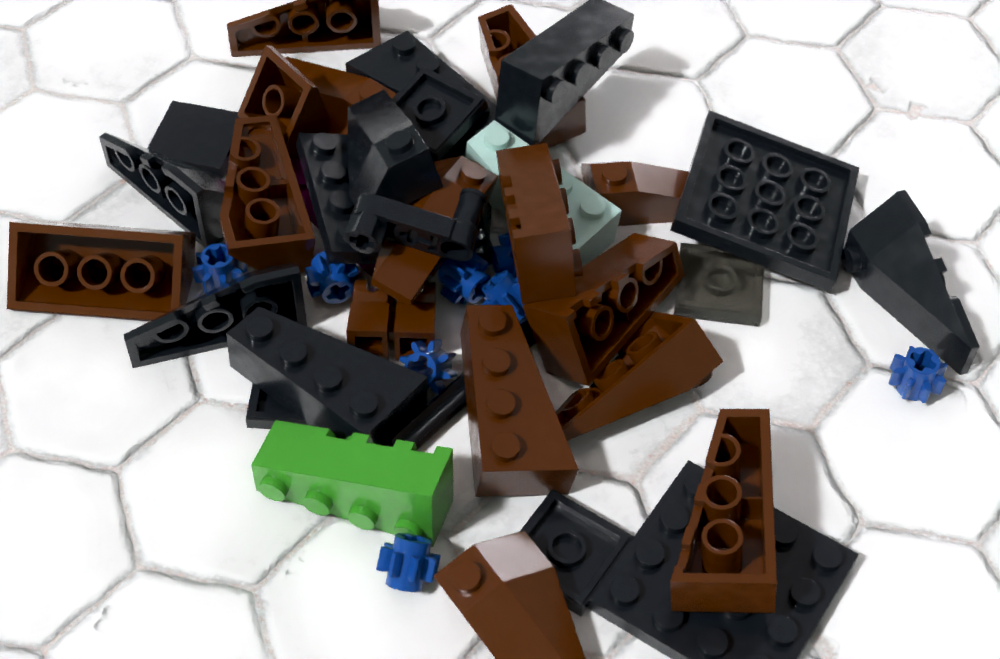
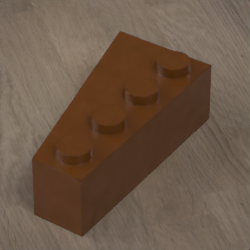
[478,3,586,148]
[523,233,685,386]
[460,305,579,497]
[670,409,777,613]

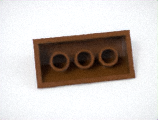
[7,220,196,320]

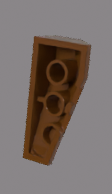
[219,115,316,273]
[371,156,499,306]

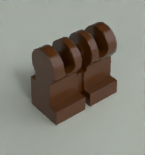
[346,280,436,362]

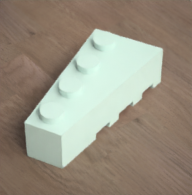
[466,120,622,266]

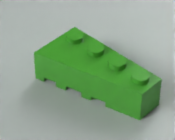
[251,420,453,547]

